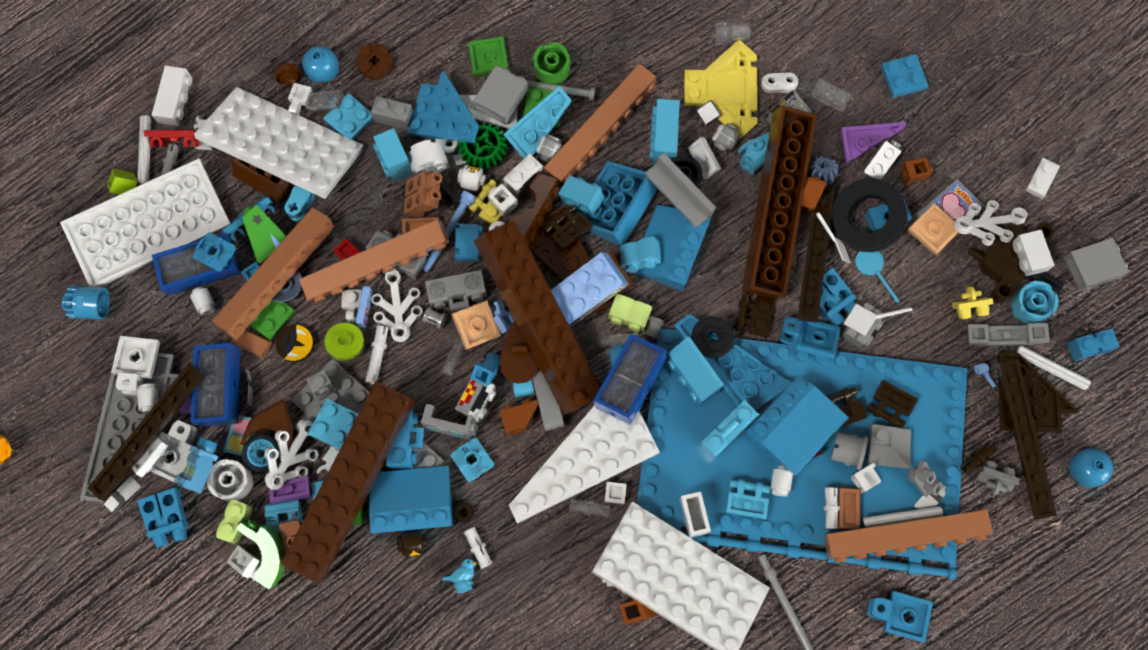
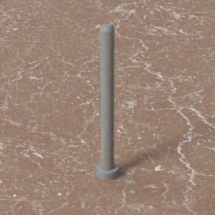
[526,80,596,101]

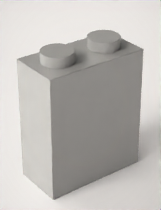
[473,66,528,125]
[1064,238,1129,292]

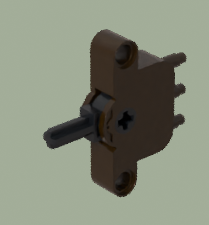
[967,223,1064,304]

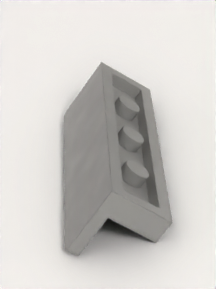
[645,153,716,228]

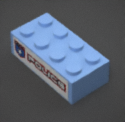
[551,252,629,328]

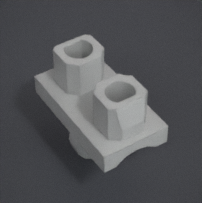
[907,460,943,497]
[976,460,1020,496]

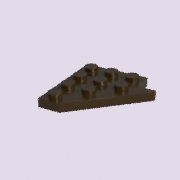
[997,352,1078,433]

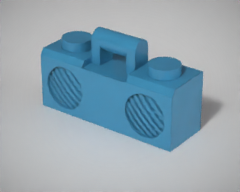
[386,407,424,469]

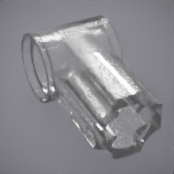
[713,21,750,45]

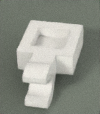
[288,83,313,115]
[342,289,362,323]

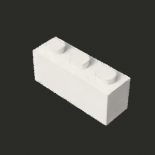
[152,66,192,126]

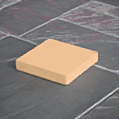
[908,203,958,255]
[451,300,501,350]

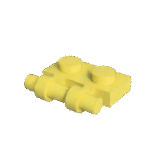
[469,179,516,225]

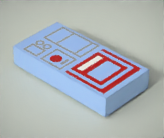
[356,286,373,328]

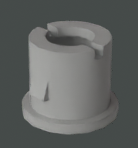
[831,431,869,471]

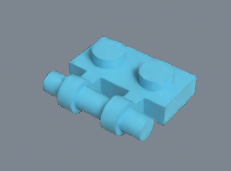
[725,478,770,520]

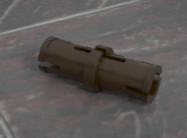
[960,443,996,475]

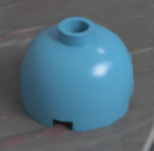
[302,46,339,83]
[1069,448,1114,488]

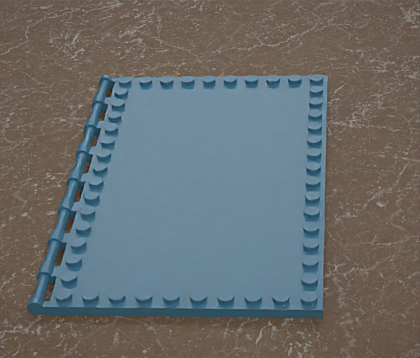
[637,328,967,580]

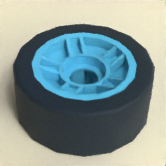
[242,434,280,472]

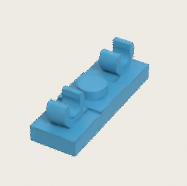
[221,196,275,241]

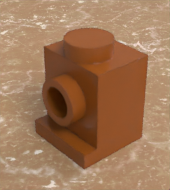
[901,157,933,186]

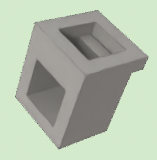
[306,369,337,400]

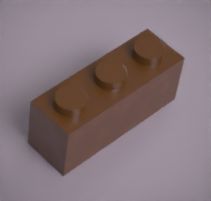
[232,158,290,203]

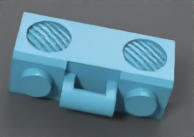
[702,400,760,456]

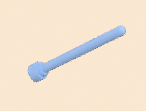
[423,191,476,272]

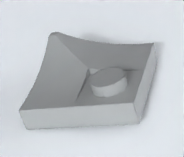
[866,424,911,469]

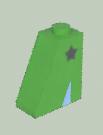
[241,204,287,264]

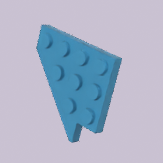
[407,71,479,143]

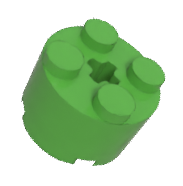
[533,42,570,85]

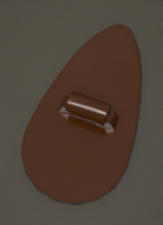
[500,320,539,384]

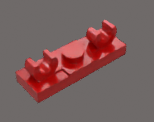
[144,130,200,147]

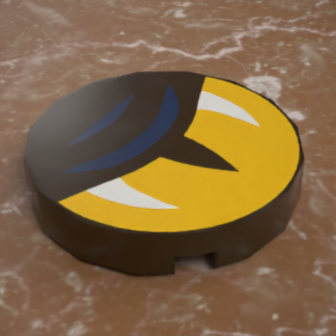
[275,324,315,363]

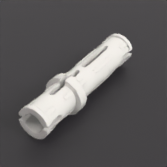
[365,326,389,384]

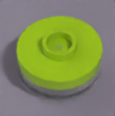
[325,323,365,364]

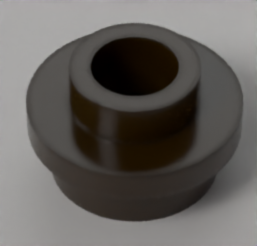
[454,503,474,523]

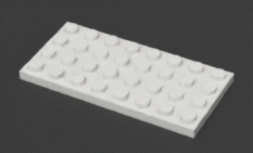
[194,87,363,199]
[60,159,231,287]
[592,502,770,650]

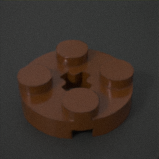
[356,44,393,80]

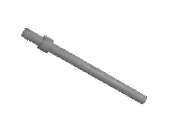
[757,554,814,650]

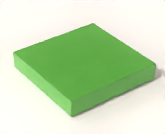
[468,37,509,77]

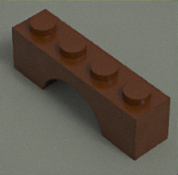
[509,173,561,246]

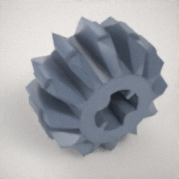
[807,155,839,185]

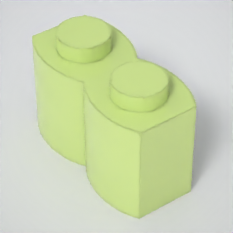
[608,294,652,332]
[216,500,252,544]

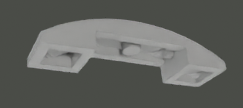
[967,323,1050,346]

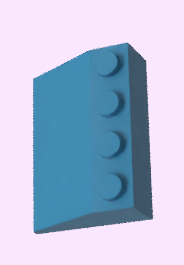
[574,161,658,246]
[634,205,711,291]
[747,375,848,476]
[369,466,454,534]

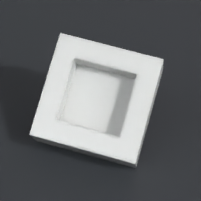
[605,482,626,505]

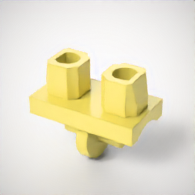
[952,286,993,319]

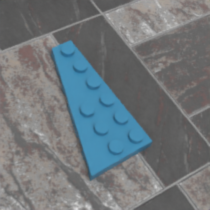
[674,314,793,411]

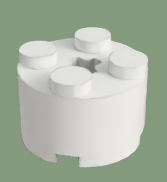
[405,139,448,175]
[207,459,254,502]

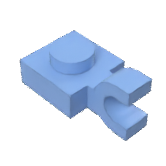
[490,300,514,334]

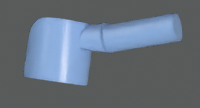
[974,363,997,388]

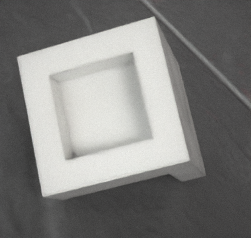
[850,463,881,494]

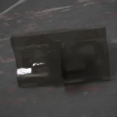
[439,175,462,211]

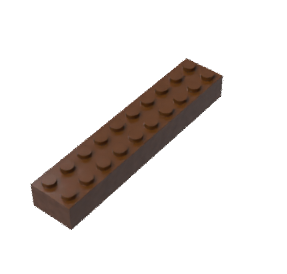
[741,105,817,300]
[474,220,601,415]
[281,381,416,583]

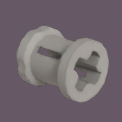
[422,307,447,330]
[643,317,665,341]

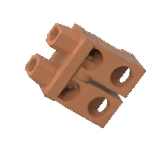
[404,171,442,218]

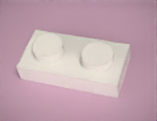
[688,137,721,179]
[1025,158,1060,199]
[132,436,168,477]

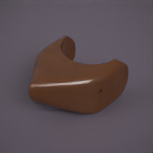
[240,399,293,459]

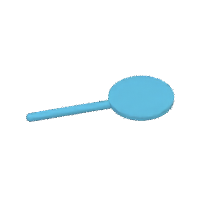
[855,251,899,303]

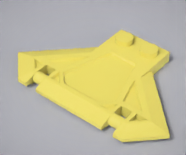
[684,39,758,139]

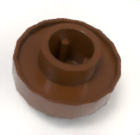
[273,63,301,86]

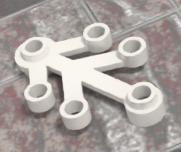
[954,200,1028,246]
[371,270,423,342]
[264,419,319,490]

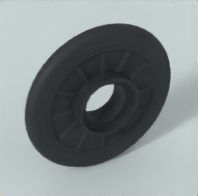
[691,316,734,358]

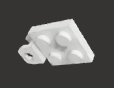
[111,336,160,396]
[151,420,197,481]

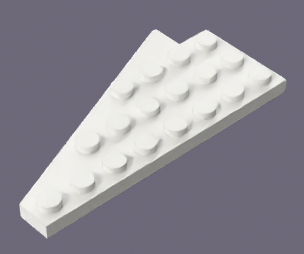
[509,405,660,523]

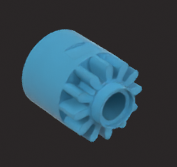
[62,285,110,320]

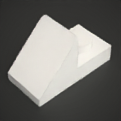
[227,545,262,578]

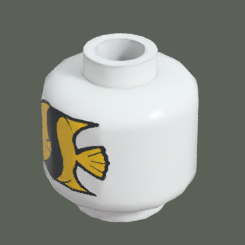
[457,165,486,191]

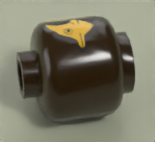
[397,529,427,557]

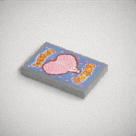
[916,179,984,221]

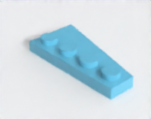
[503,86,572,159]

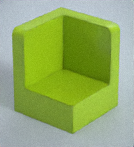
[107,168,138,195]

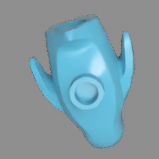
[738,131,770,175]

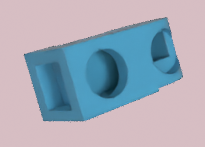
[471,353,501,386]

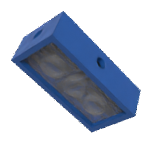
[152,232,241,296]
[593,334,667,425]
[191,343,240,427]

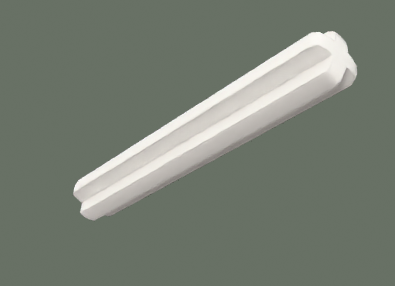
[137,115,151,185]
[1016,346,1091,390]
[863,506,943,528]

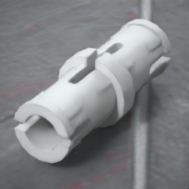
[823,487,840,529]
[464,527,493,569]

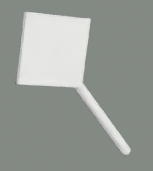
[816,213,851,263]
[844,304,912,336]

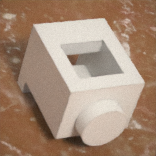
[488,184,518,217]

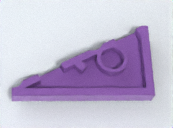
[840,122,906,163]

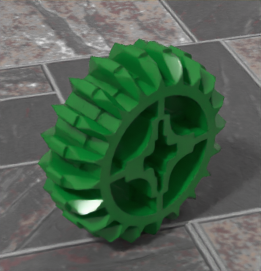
[458,121,508,170]

